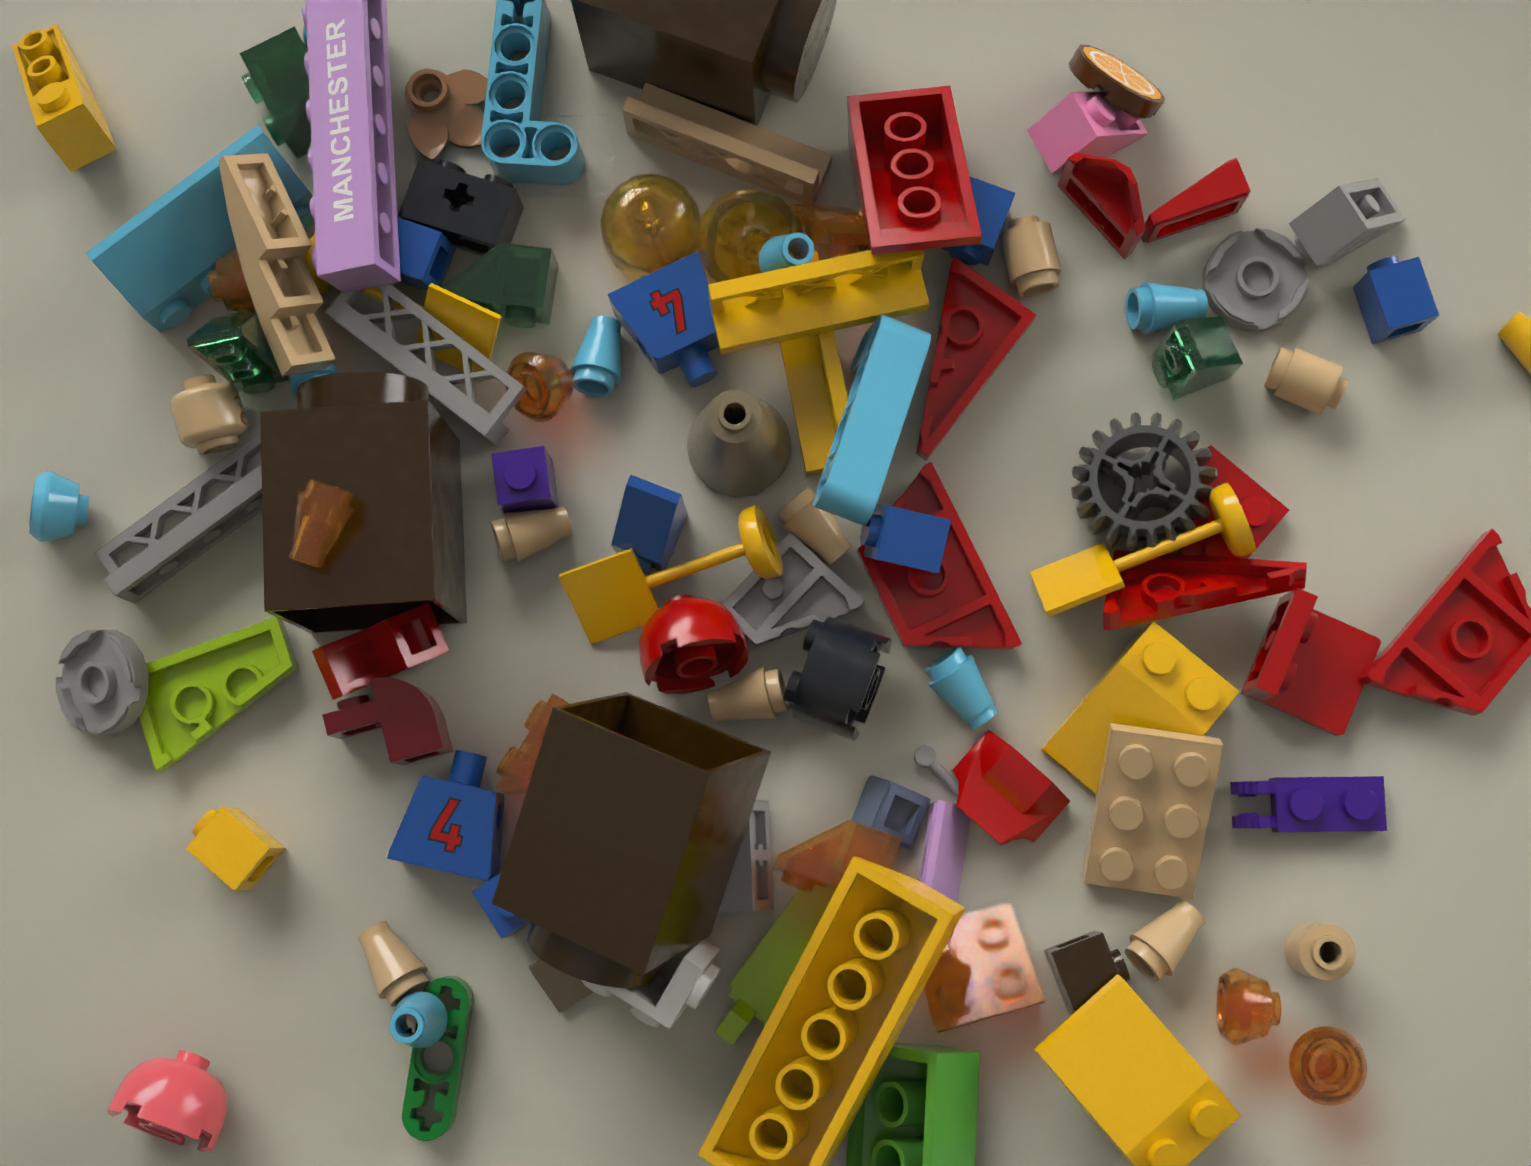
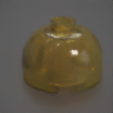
[600,173,703,278]
[696,188,803,282]

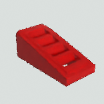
[1141,158,1251,243]

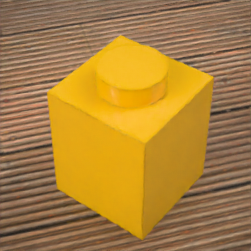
[186,806,286,891]

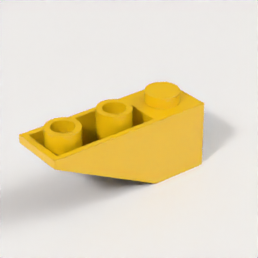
[12,24,116,172]

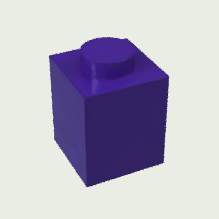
[491,446,559,512]

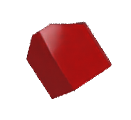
[1057,152,1145,260]

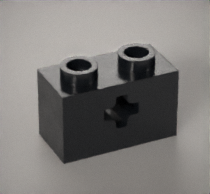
[398,159,524,263]

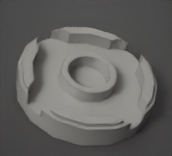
[1202,228,1309,332]
[56,629,149,736]

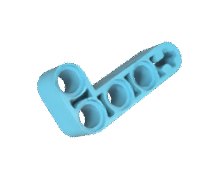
[481,0,586,186]
[813,314,931,526]

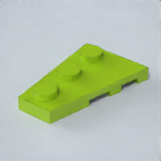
[139,617,298,773]

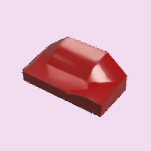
[951,729,1070,845]

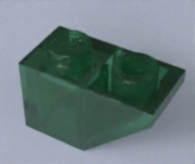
[239,26,311,159]
[441,243,558,328]
[1152,316,1243,400]

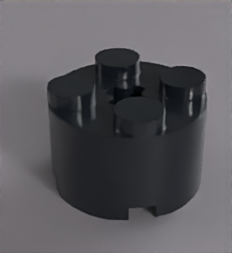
[783,617,892,741]

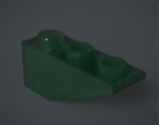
[187,309,289,394]

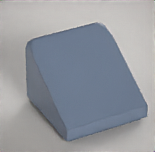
[851,775,931,849]

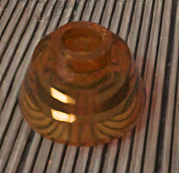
[208,248,257,316]
[505,352,573,422]
[1216,968,1281,1045]
[1289,1026,1367,1106]

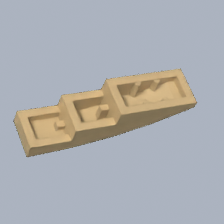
[218,153,336,376]

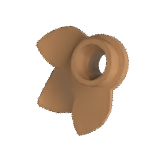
[404,69,488,161]

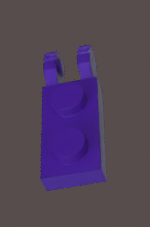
[1230,776,1387,832]

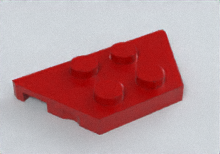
[857,462,1022,650]
[1359,529,1531,716]

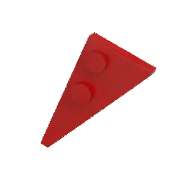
[916,257,1036,461]
[1103,550,1307,630]

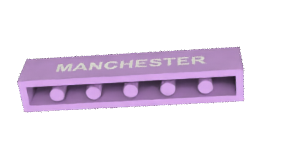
[302,0,401,293]

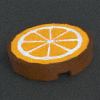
[1068,44,1165,119]

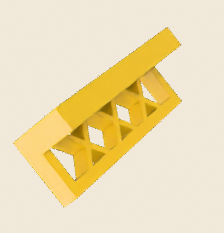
[708,250,929,355]
[779,251,848,476]

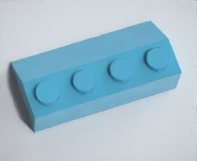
[86,125,314,333]

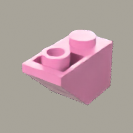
[1027,92,1148,174]

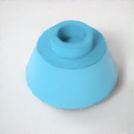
[29,470,89,542]

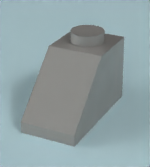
[1289,178,1406,266]

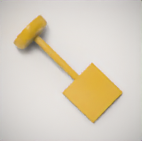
[302,233,502,372]
[1030,482,1256,617]
[558,504,783,644]

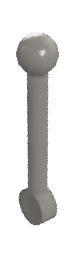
[914,745,958,796]

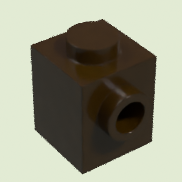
[1044,931,1130,1014]

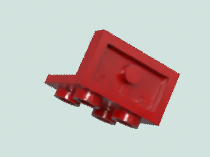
[1240,588,1381,736]

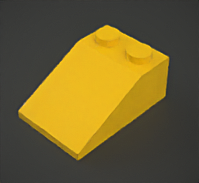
[1041,621,1240,796]
[1034,974,1241,1166]

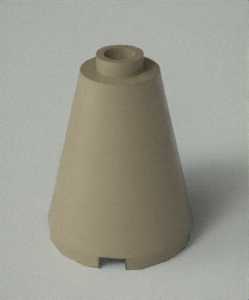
[687,389,791,498]

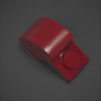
[322,677,453,766]

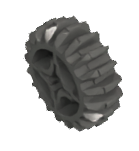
[1071,412,1218,554]

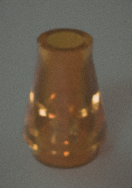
[288,478,354,568]

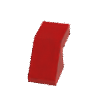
[312,603,450,700]

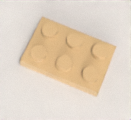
[1082,723,1224,899]

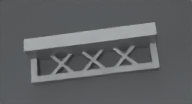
[325,284,527,446]
[94,431,262,604]

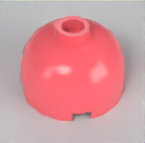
[107,1050,227,1152]

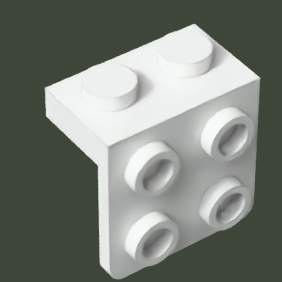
[582,940,721,1029]

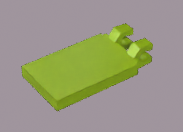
[714,852,847,1046]

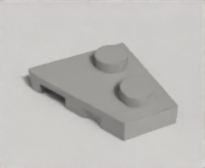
[722,532,865,647]

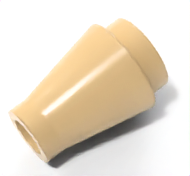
[776,486,852,566]
[491,506,573,563]
[707,666,790,722]
[1125,900,1205,982]
[358,921,430,1007]

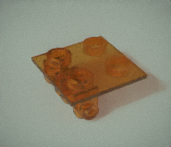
[924,901,1045,1033]

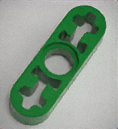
[402,976,474,1141]

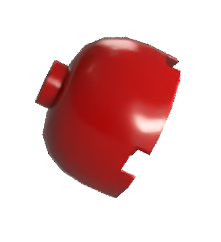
[639,595,749,694]

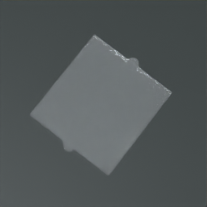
[523,114,616,198]

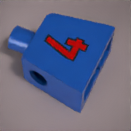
[608,252,719,387]
[387,750,504,881]

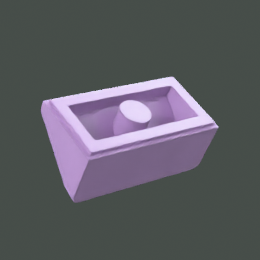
[918,800,971,902]

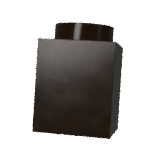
[571,0,837,126]
[260,372,467,634]
[492,692,771,988]

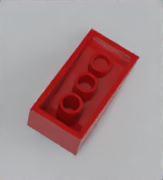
[847,85,982,255]

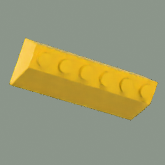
[698,856,966,1166]

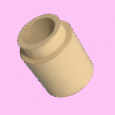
[1000,215,1062,297]
[1263,347,1349,415]
[1285,922,1356,981]

